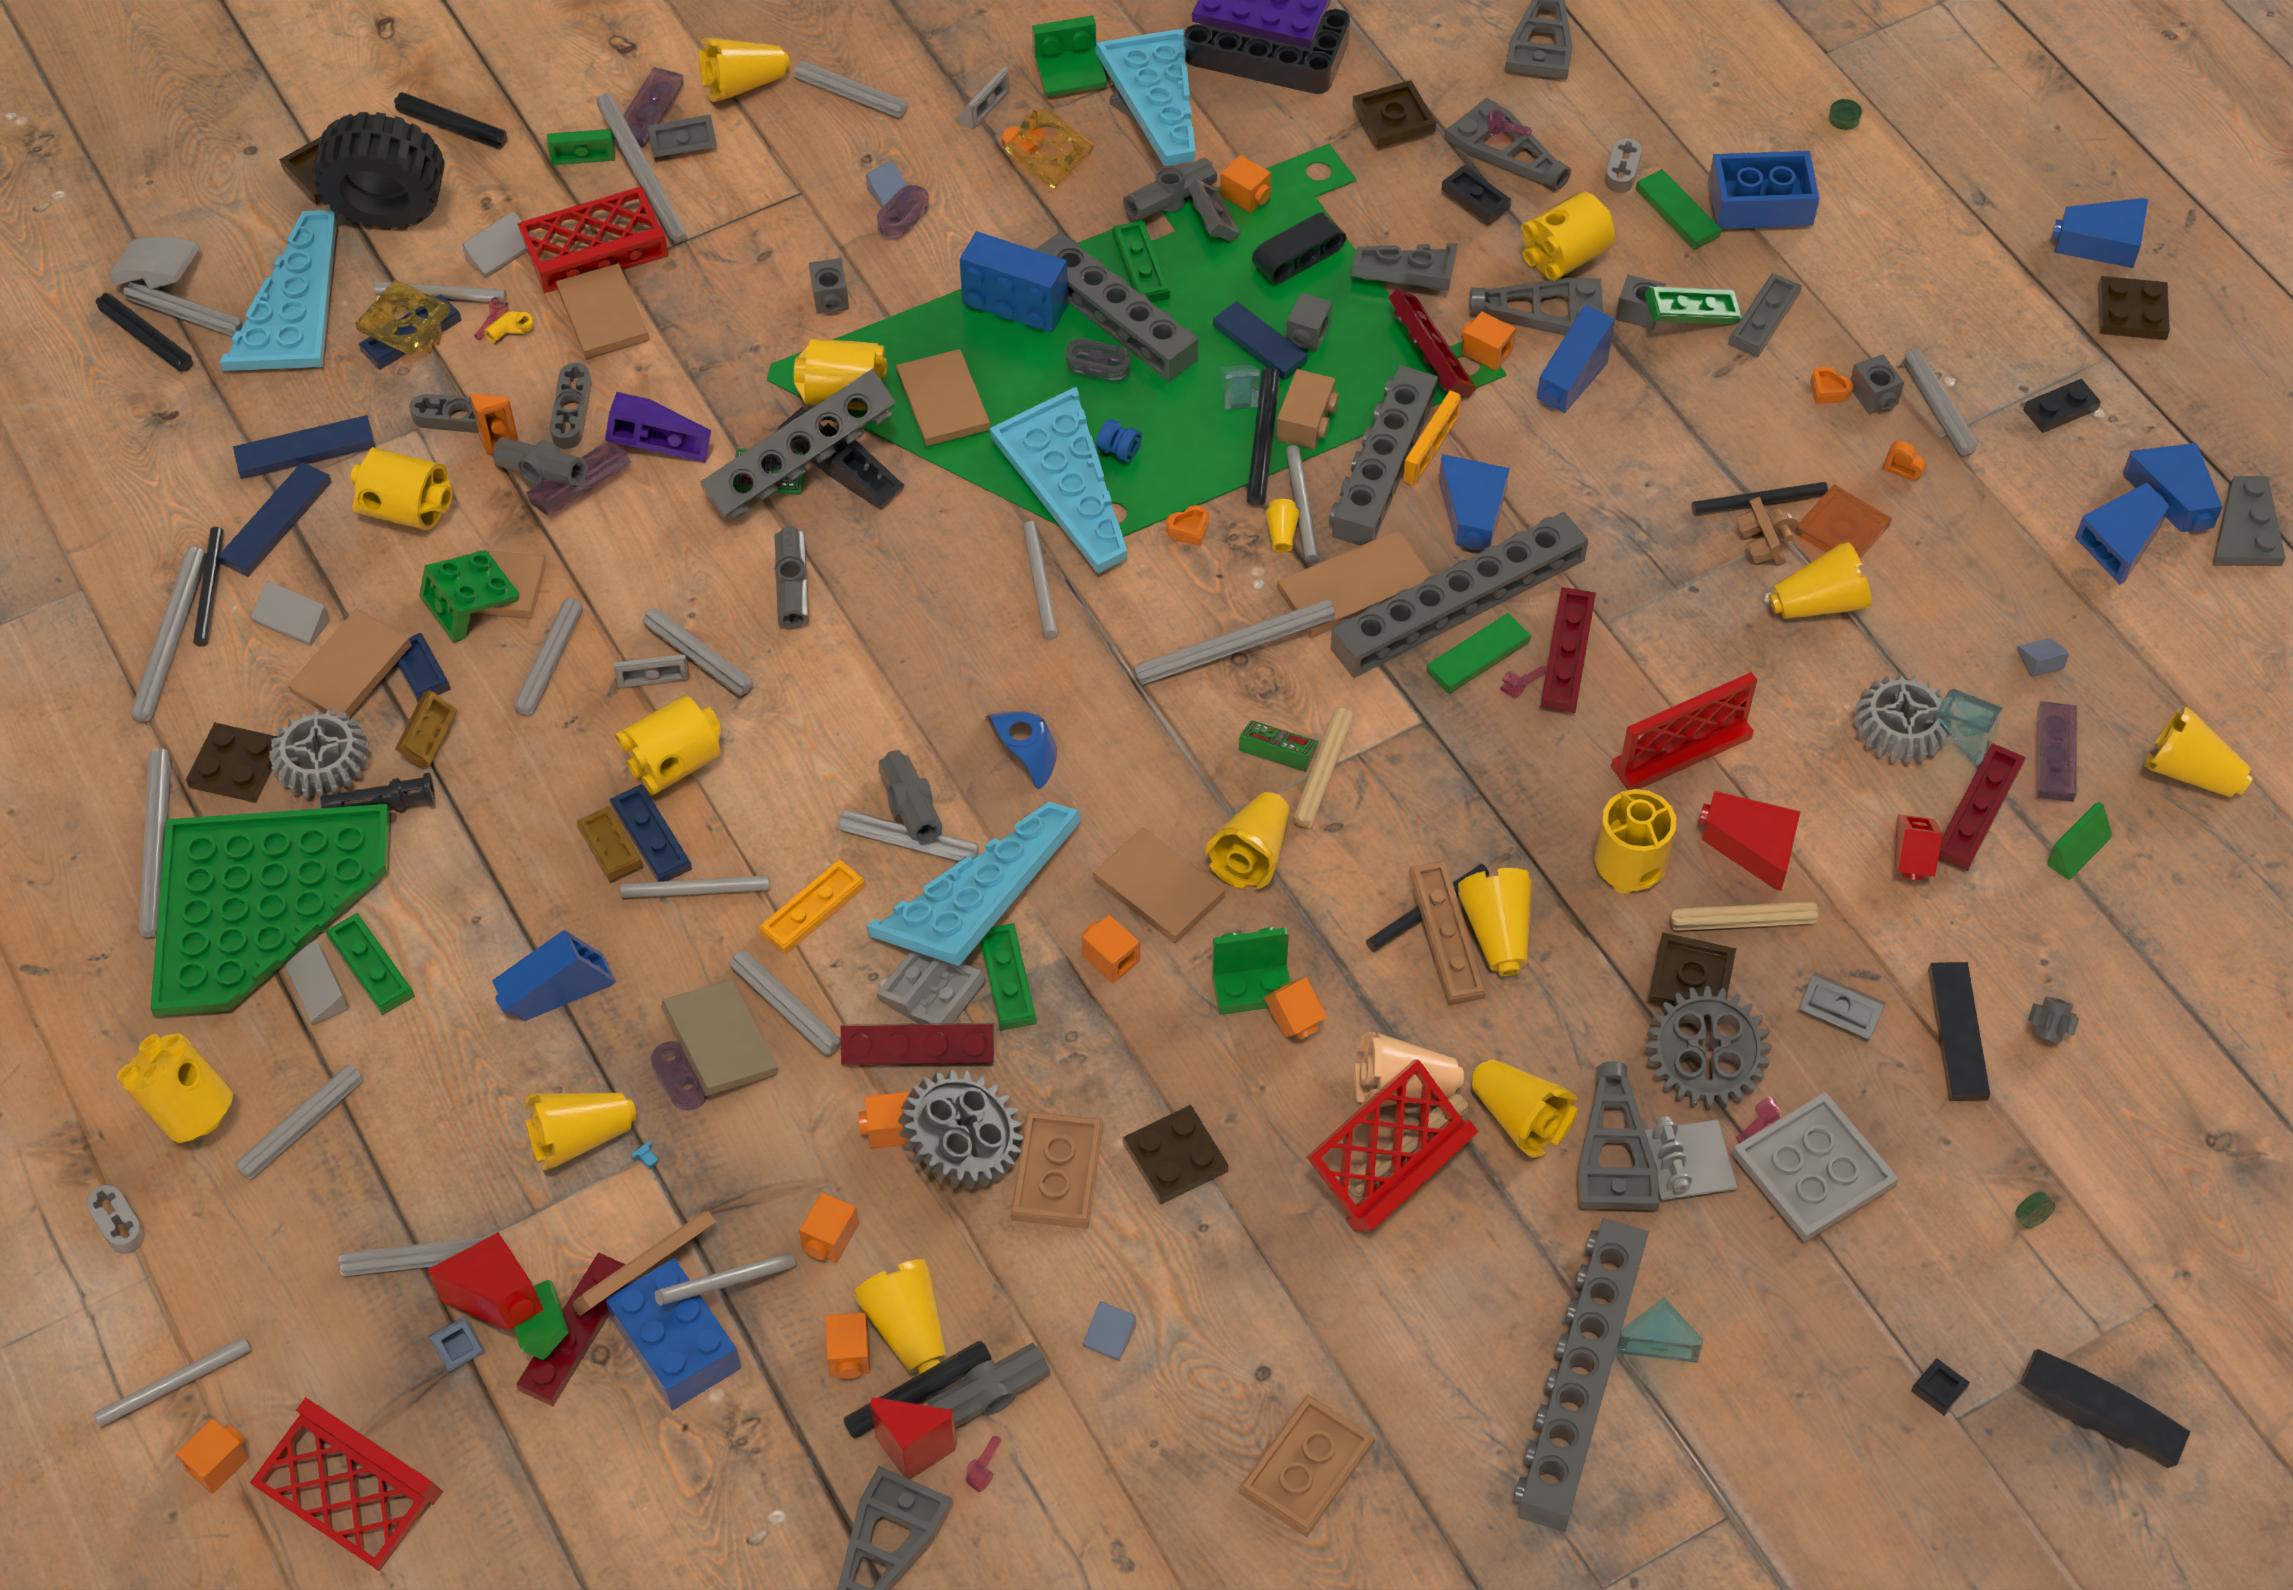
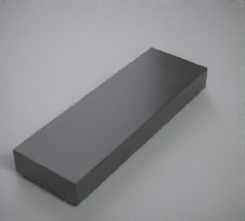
[1728,273,1802,357]

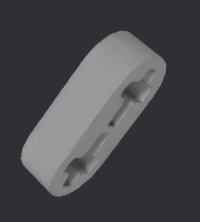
[1605,138,1642,193]
[86,1185,144,1254]

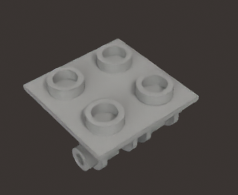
[1645,1116,1737,1200]

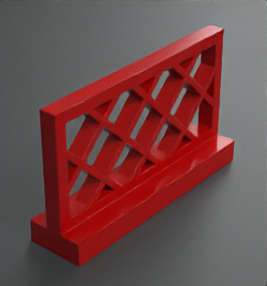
[517,186,668,294]
[1611,672,1757,790]
[1306,1059,1479,1231]
[250,1397,443,1572]

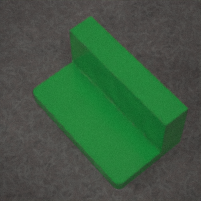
[547,129,615,166]

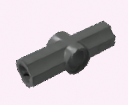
[1123,157,1217,222]
[492,437,589,487]
[774,527,809,629]
[878,750,942,845]
[927,1342,1050,1428]

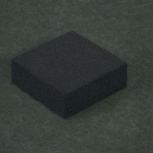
[1911,1358,1970,1416]

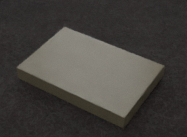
[661,980,778,1096]

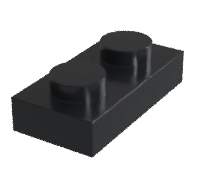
[1441,165,1511,225]
[2023,378,2101,433]

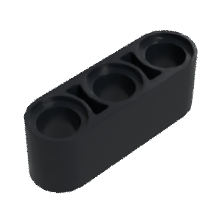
[1252,212,1347,284]

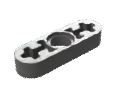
[550,363,592,449]
[409,394,479,433]

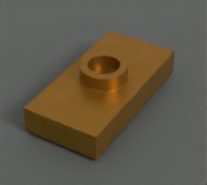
[395,690,457,769]
[577,806,643,881]

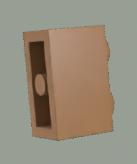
[1276,369,1339,450]

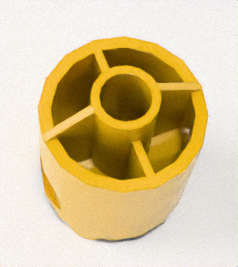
[1521,191,1615,281]
[794,338,887,411]
[350,447,452,530]
[615,694,722,796]
[1594,789,1677,894]
[116,1033,233,1143]

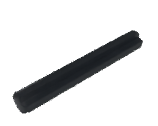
[394,92,508,148]
[96,293,193,372]
[843,1341,992,1438]

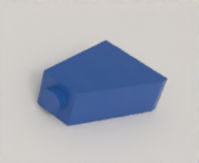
[2051,198,2149,268]
[1537,304,1615,413]
[2123,443,2223,532]
[1439,454,1510,551]
[2075,483,2169,585]
[492,930,616,1021]

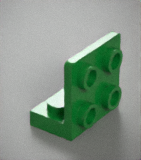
[1032,15,1107,96]
[419,550,520,642]
[1211,927,1291,1015]

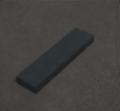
[1928,962,1990,1101]

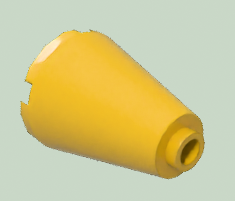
[699,38,790,102]
[1768,542,1872,619]
[2144,705,2253,798]
[1205,792,1290,890]
[1458,868,1532,976]
[1472,1059,1578,1158]
[524,1093,636,1170]
[854,1259,947,1374]

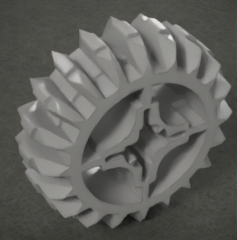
[1854,673,1953,766]
[269,708,370,800]

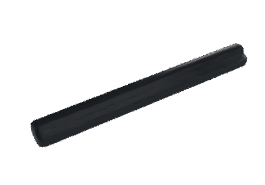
[1247,368,1280,506]

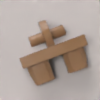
[1736,497,1798,566]

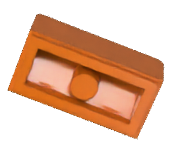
[469,394,519,455]

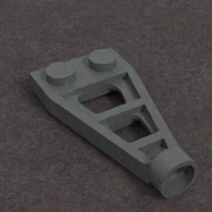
[1505,0,1572,79]
[1445,98,1571,190]
[1469,277,1603,335]
[1578,1061,1660,1210]
[837,1466,953,1590]

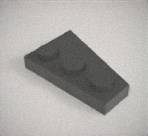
[1351,243,1458,290]
[2213,476,2286,566]

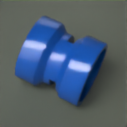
[1096,419,1142,463]

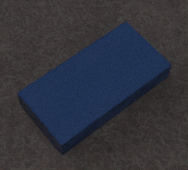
[396,633,451,703]

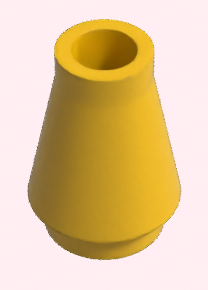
[1265,499,1300,553]

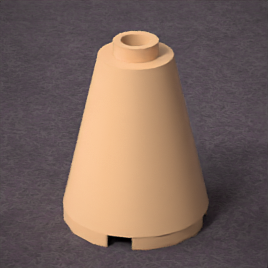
[1354,1031,1464,1107]

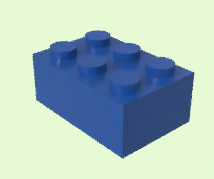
[1708,151,1820,229]
[959,231,1068,332]
[605,1258,741,1411]

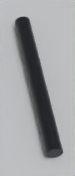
[1692,482,1828,515]
[193,527,224,647]
[1366,864,1489,952]

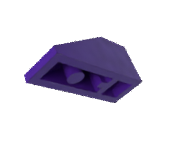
[605,392,711,462]

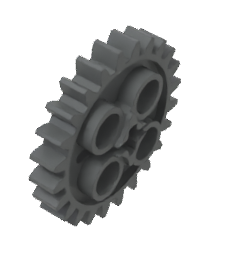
[1645,986,1772,1110]
[898,1069,1023,1190]

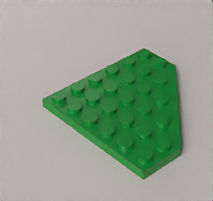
[150,804,390,1016]

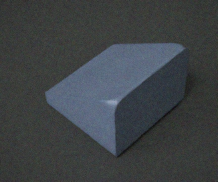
[866,161,911,209]
[2017,638,2069,676]
[1083,1301,1136,1361]
[428,1316,485,1372]

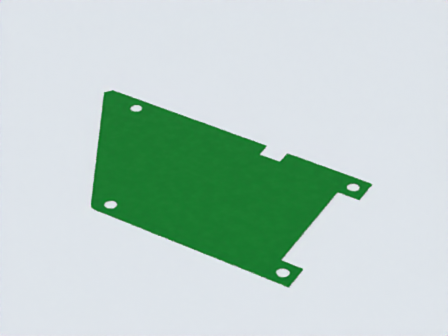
[767,144,1507,537]

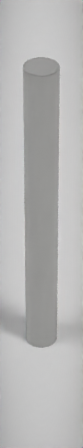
[374,281,507,303]
[1286,445,1319,563]
[1023,521,1058,639]
[621,876,770,898]
[655,1253,796,1306]
[93,1337,251,1428]

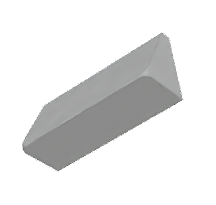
[955,67,1009,129]
[462,212,533,278]
[251,581,330,646]
[614,654,689,688]
[285,940,348,1025]

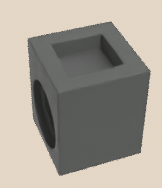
[809,258,849,314]
[1616,274,1666,330]
[1286,293,1332,352]
[1850,354,1904,415]

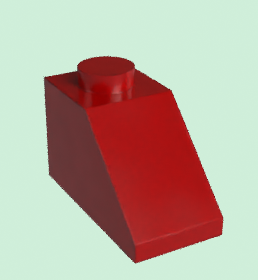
[1895,814,1942,880]

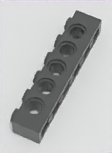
[1035,232,1198,382]
[1329,365,1438,546]
[700,368,896,520]

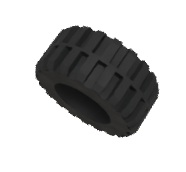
[312,112,445,230]

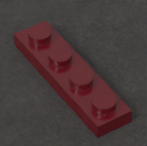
[1388,289,1477,398]
[1540,587,1596,713]
[1939,743,2026,871]
[840,1023,994,1064]
[516,1252,630,1407]

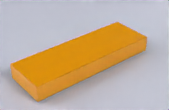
[1403,390,1461,486]
[759,859,866,955]

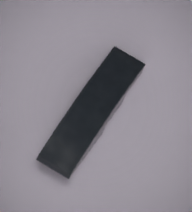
[777,407,904,508]
[2019,1349,2191,1468]

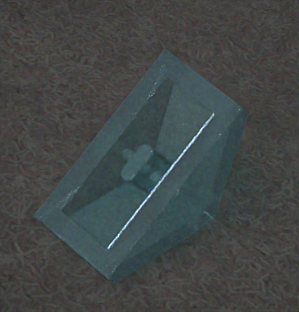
[1218,364,1260,410]
[1935,689,2003,765]
[1617,1297,1703,1363]

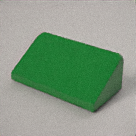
[2048,802,2112,880]
[514,1280,568,1360]

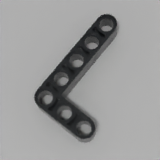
[1184,9,1350,94]

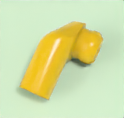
[483,311,534,343]

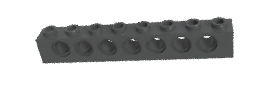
[1330,512,1588,678]
[1513,1218,1649,1532]

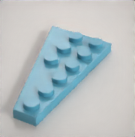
[1095,29,1195,166]
[219,210,338,371]
[990,387,1127,574]
[866,801,1081,966]

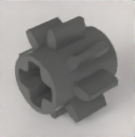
[2028,996,2079,1042]

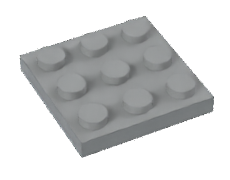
[1732,1092,1899,1243]

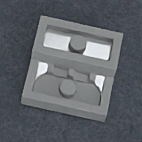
[109,237,200,289]
[877,950,986,1024]

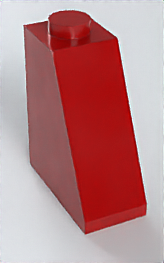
[1698,791,1801,891]
[427,1232,544,1330]

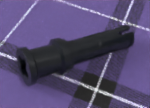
[320,772,436,811]

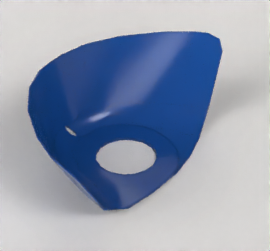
[985,711,1057,789]

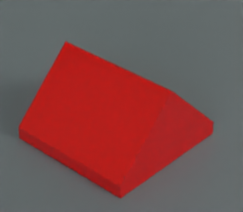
[870,1397,957,1480]

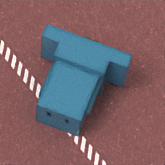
[631,1140,658,1170]

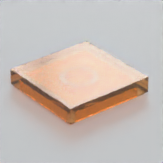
[1794,484,1892,559]

